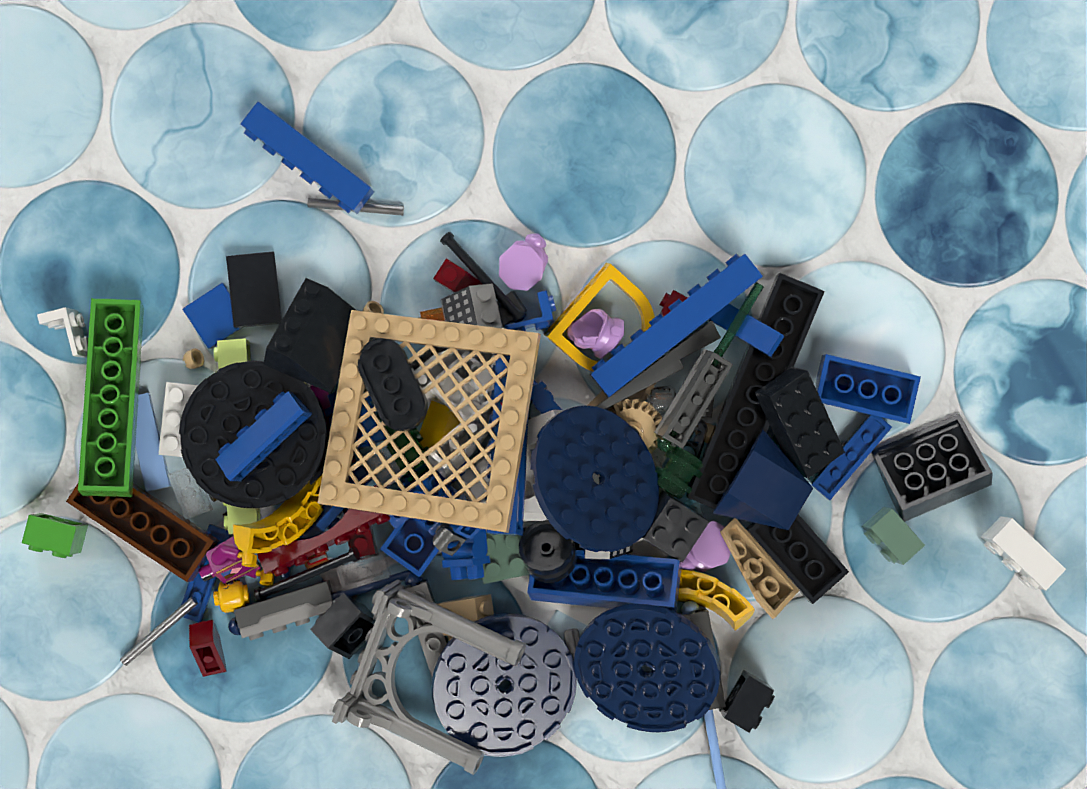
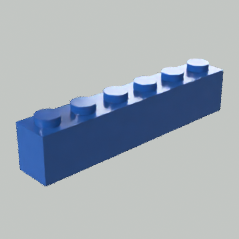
[240,102,375,214]

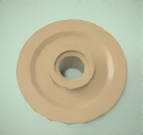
[608,399,663,454]

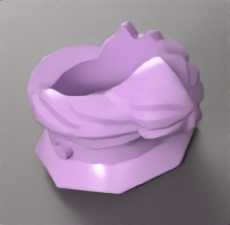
[499,234,548,291]
[567,309,624,359]
[680,521,731,572]

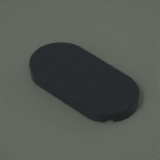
[358,338,428,432]

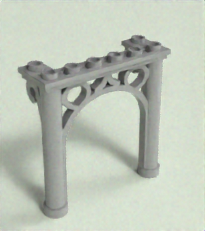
[332,579,526,775]

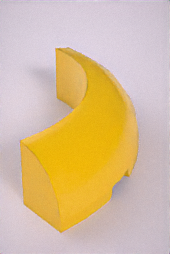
[233,474,323,553]
[678,569,755,631]

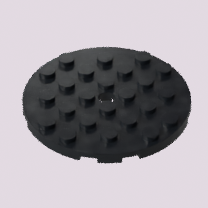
[179,361,327,508]

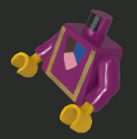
[198,537,274,586]

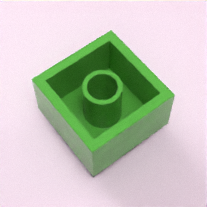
[22,513,88,558]

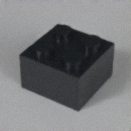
[642,490,709,563]
[310,593,376,659]
[720,670,775,733]

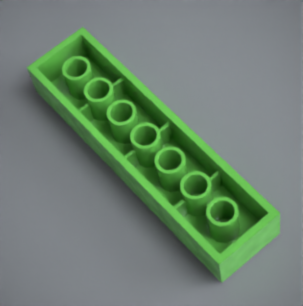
[78,298,144,497]

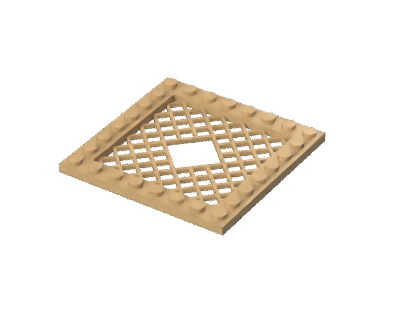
[318,310,541,533]

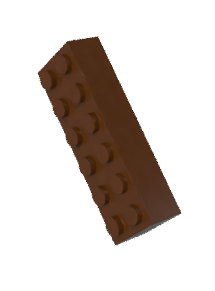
[66,483,220,582]

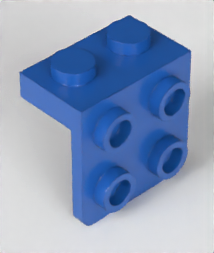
[505,290,556,331]

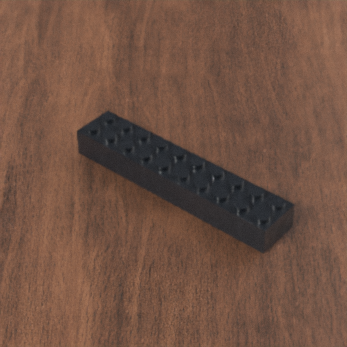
[685,273,825,509]

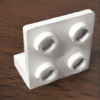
[37,307,88,358]

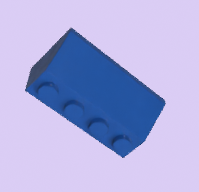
[816,354,921,424]
[215,391,312,481]

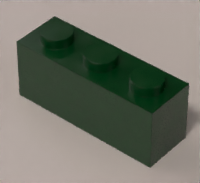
[375,414,429,483]

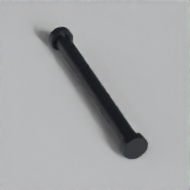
[440,232,527,323]
[254,547,360,602]

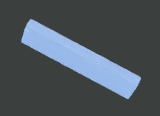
[135,393,171,492]

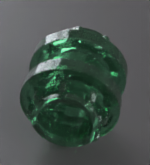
[655,446,703,499]

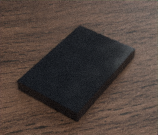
[226,251,282,328]

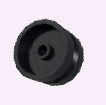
[519,520,577,583]

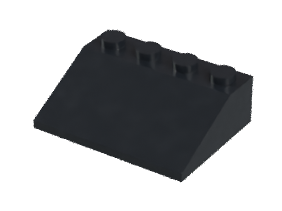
[263,278,357,393]
[871,414,993,522]

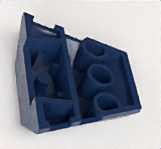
[713,430,813,530]

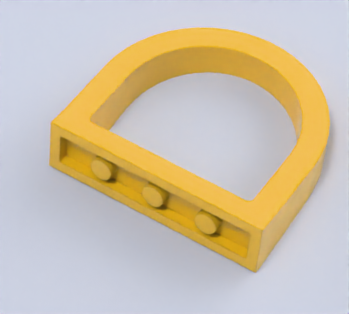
[543,263,655,372]

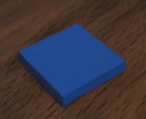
[182,283,242,349]

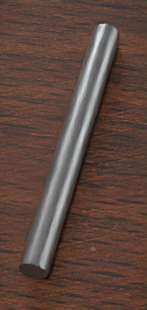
[308,198,404,216]
[120,597,198,666]

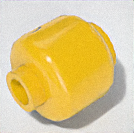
[213,580,250,613]

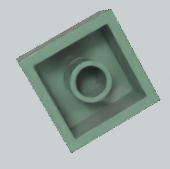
[862,507,925,565]
[482,532,530,584]

